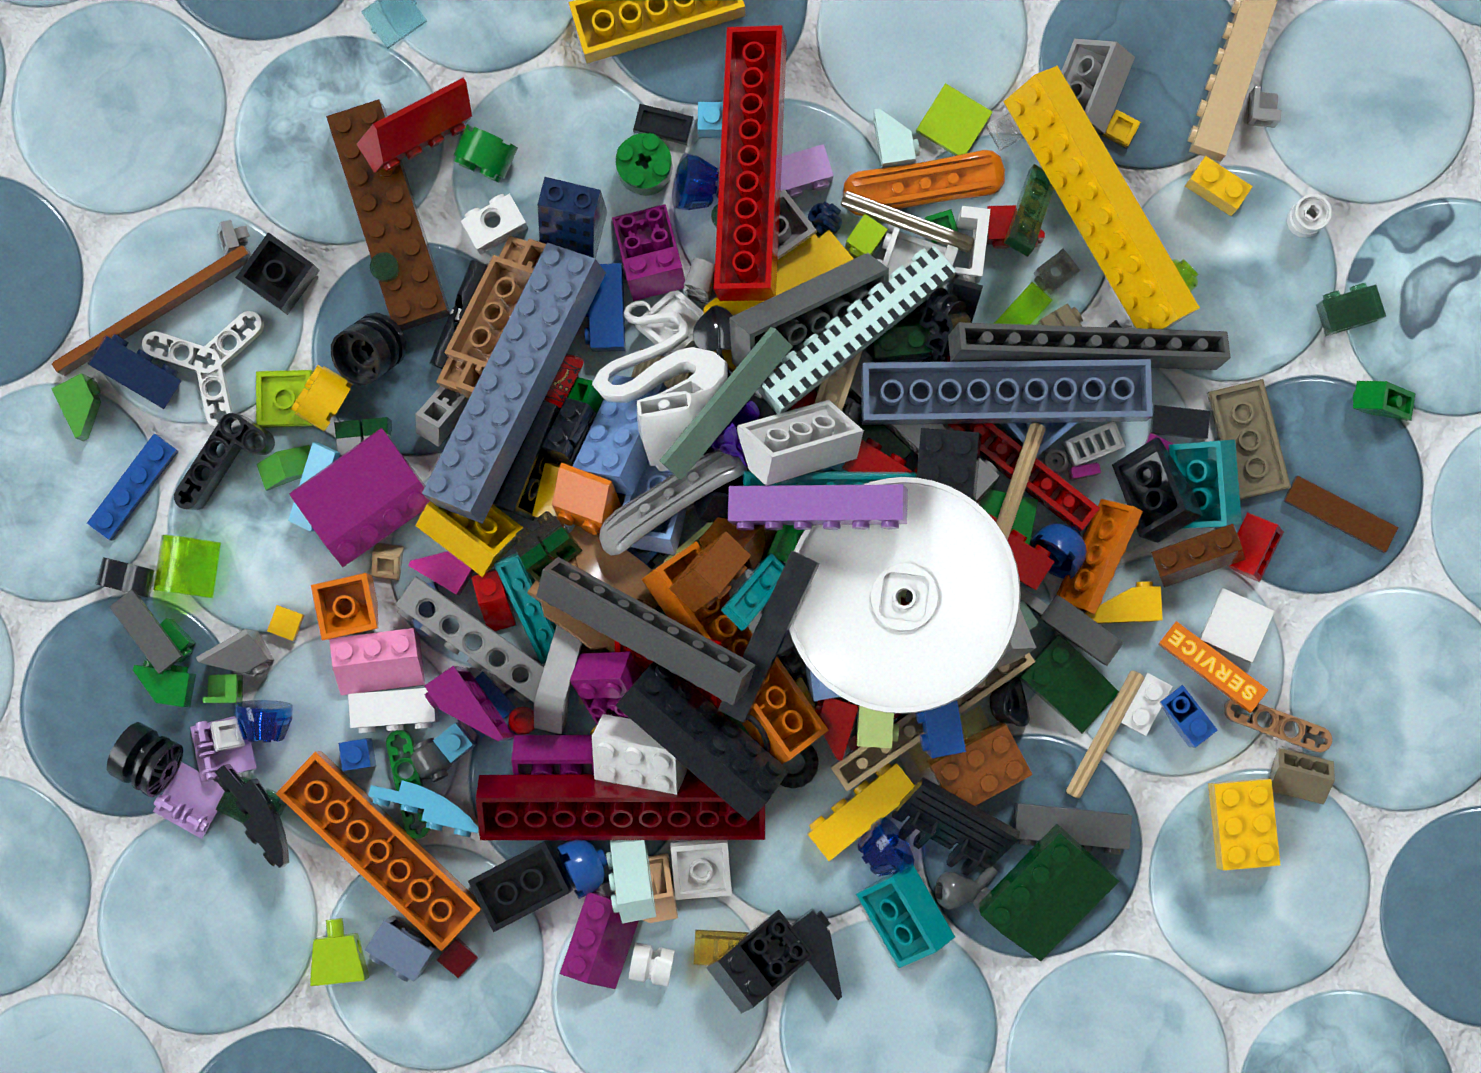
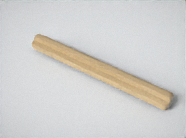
[996,422,1046,540]
[1066,670,1144,799]

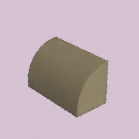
[1269,748,1335,805]

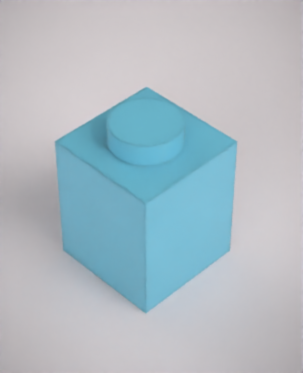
[698,102,723,138]
[433,722,477,763]

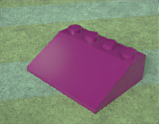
[289,428,430,568]
[424,666,514,741]

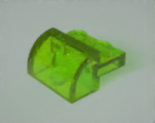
[153,535,221,598]

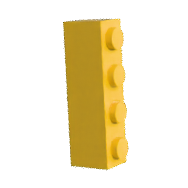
[807,762,915,861]

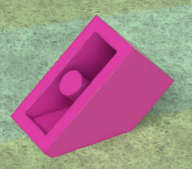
[408,551,474,596]

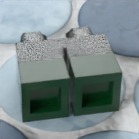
[514,511,583,582]

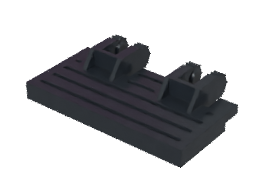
[892,777,1020,876]

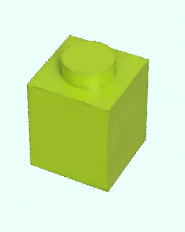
[845,214,888,258]

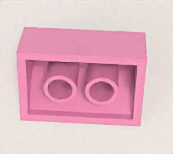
[329,628,425,695]

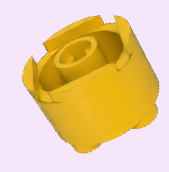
[291,365,353,431]

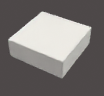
[210,718,245,752]

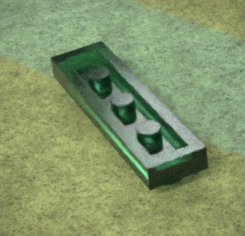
[1004,164,1054,257]

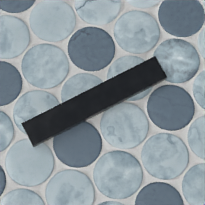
[718,551,820,723]

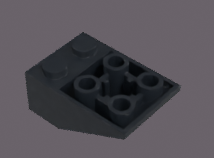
[706,909,814,1014]

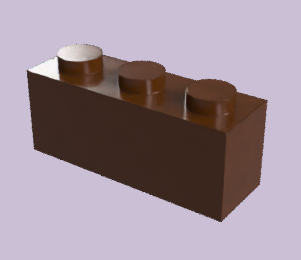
[1151,524,1246,588]

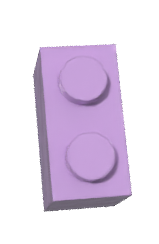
[780,144,834,199]

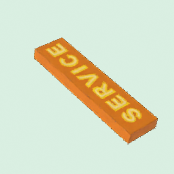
[1158,621,1268,713]

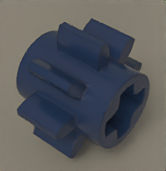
[808,201,842,236]

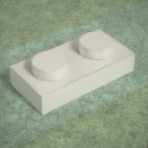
[1121,673,1173,736]

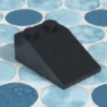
[1112,437,1203,543]

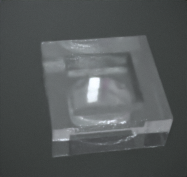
[986,112,1024,151]

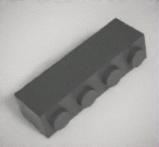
[1013,803,1132,854]

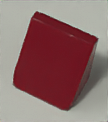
[436,937,478,978]

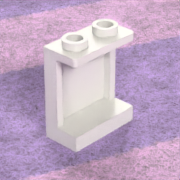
[950,206,990,284]
[878,227,958,288]

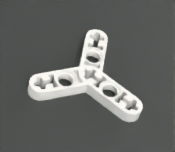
[142,311,264,427]

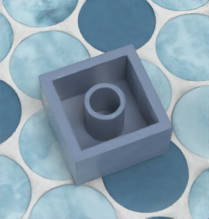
[365,916,438,982]

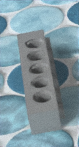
[395,576,544,703]

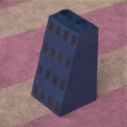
[537,177,607,259]

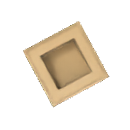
[371,543,404,580]

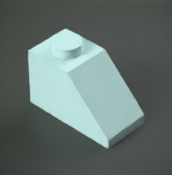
[873,108,920,168]

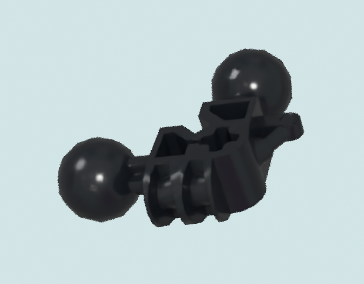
[908,288,971,362]

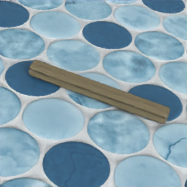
[841,191,974,253]

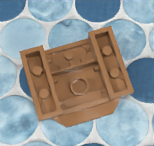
[527,525,659,652]

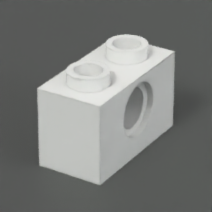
[461,193,528,255]

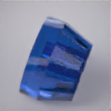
[672,153,719,210]
[235,700,293,743]
[857,817,914,877]

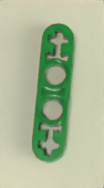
[386,730,431,839]

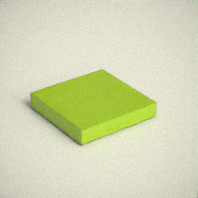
[916,83,992,156]
[256,370,314,428]

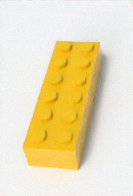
[568,0,745,64]

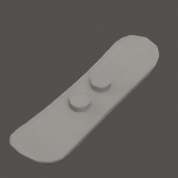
[599,448,748,556]

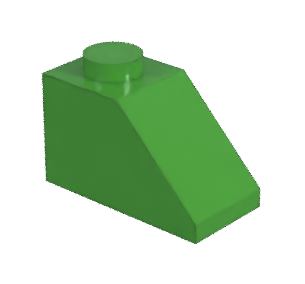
[51,373,101,442]

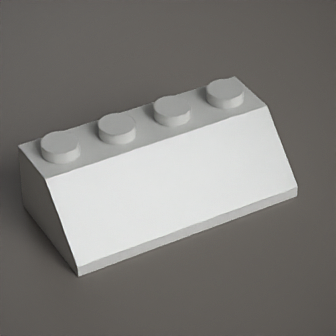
[737,400,864,486]

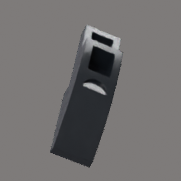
[215,764,289,868]

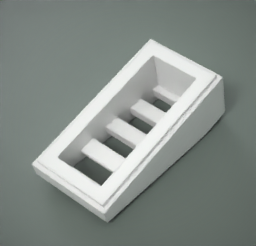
[1062,422,1126,467]

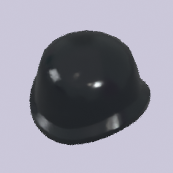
[989,677,1030,727]

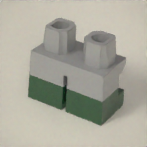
[334,417,392,457]

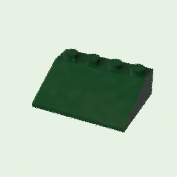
[978,824,1120,961]

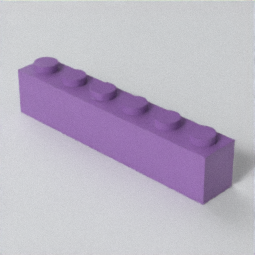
[728,484,908,530]

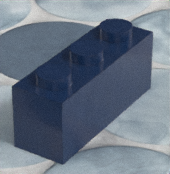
[88,334,182,409]

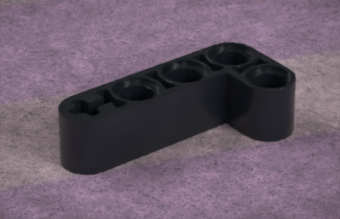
[174,413,275,510]

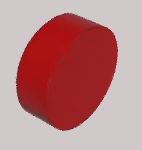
[509,706,535,735]

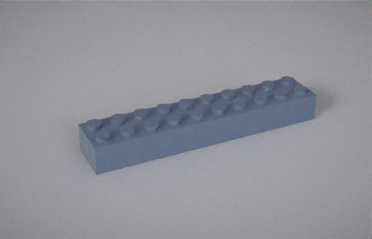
[422,243,606,524]
[861,359,1153,425]

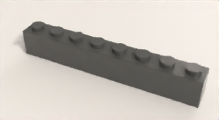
[536,557,756,705]

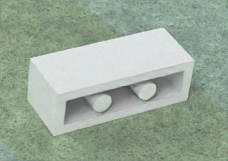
[348,688,439,733]

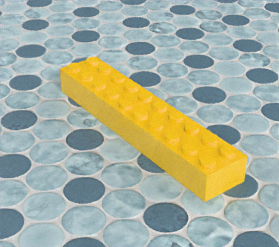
[1003,65,1200,329]

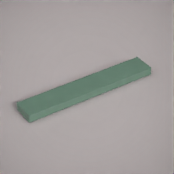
[659,327,793,480]

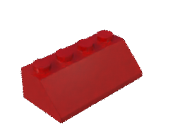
[357,77,472,173]

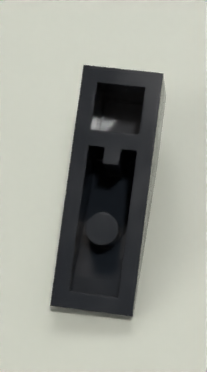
[791,908,842,1000]

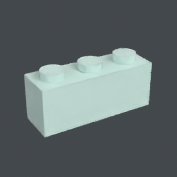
[606,840,656,924]

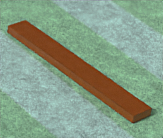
[52,245,252,376]

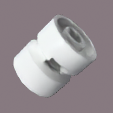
[1286,194,1332,238]
[629,943,675,987]

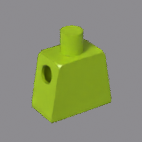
[310,918,369,986]

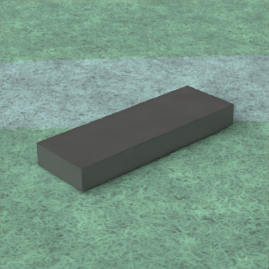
[110,589,184,674]

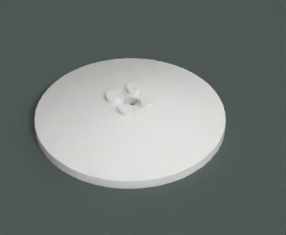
[789,477,1021,714]

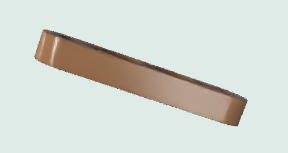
[1224,699,1332,752]

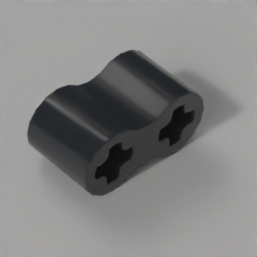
[96,557,155,597]

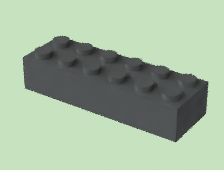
[729,253,889,369]

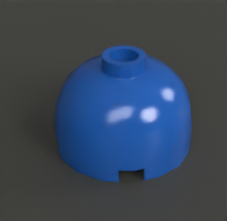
[1029,523,1087,579]
[557,840,608,899]

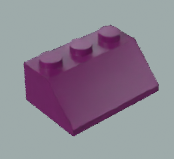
[511,735,594,775]
[559,891,639,989]

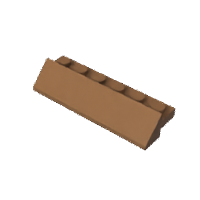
[436,235,546,399]

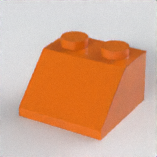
[552,463,622,535]
[311,573,378,641]

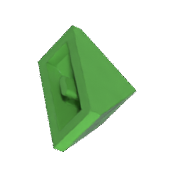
[256,445,311,491]

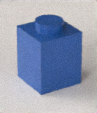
[338,738,376,771]

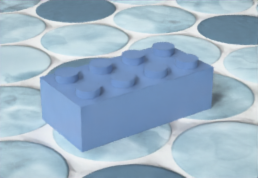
[572,375,668,495]

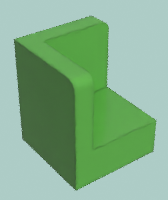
[203,674,243,703]

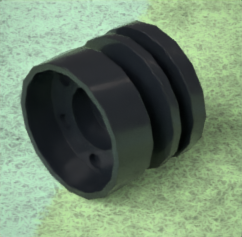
[331,313,406,386]
[107,722,183,797]

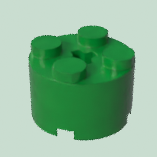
[453,124,518,183]
[616,133,673,196]

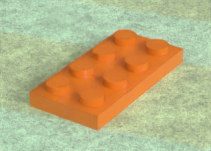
[1056,499,1143,615]

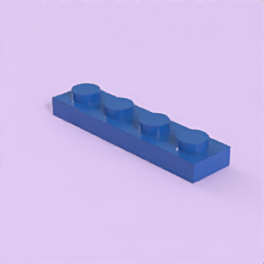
[87,434,179,541]

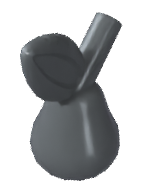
[935,867,998,912]

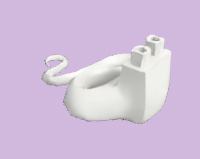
[592,301,728,472]

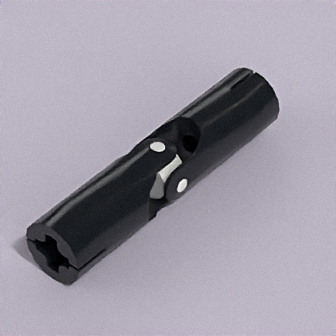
[430,260,488,369]

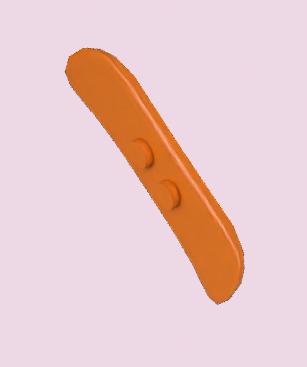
[843,150,1005,216]

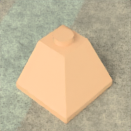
[615,853,678,923]

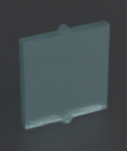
[361,0,427,49]

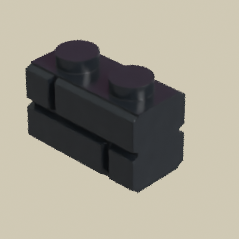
[542,398,597,466]

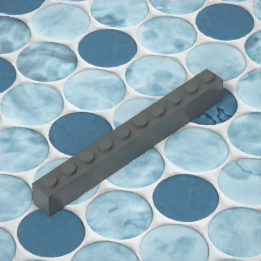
[948,322,1231,370]

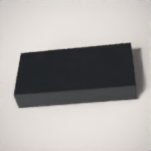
[633,104,694,145]
[1150,405,1210,439]

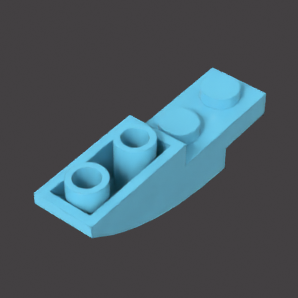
[368,780,479,837]

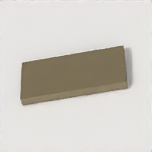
[1207,379,1291,500]

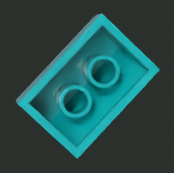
[1169,439,1242,529]
[856,863,955,968]

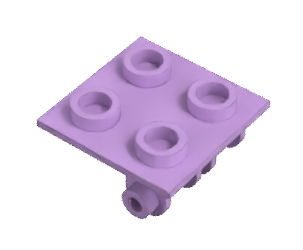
[190,714,257,782]
[153,762,228,839]

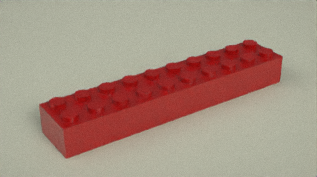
[714,25,787,301]

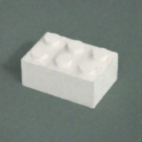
[592,714,687,794]

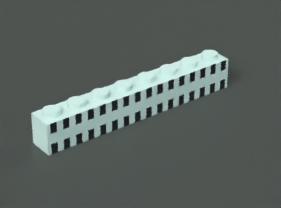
[757,245,956,414]

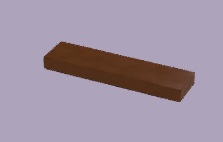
[1283,476,1399,553]

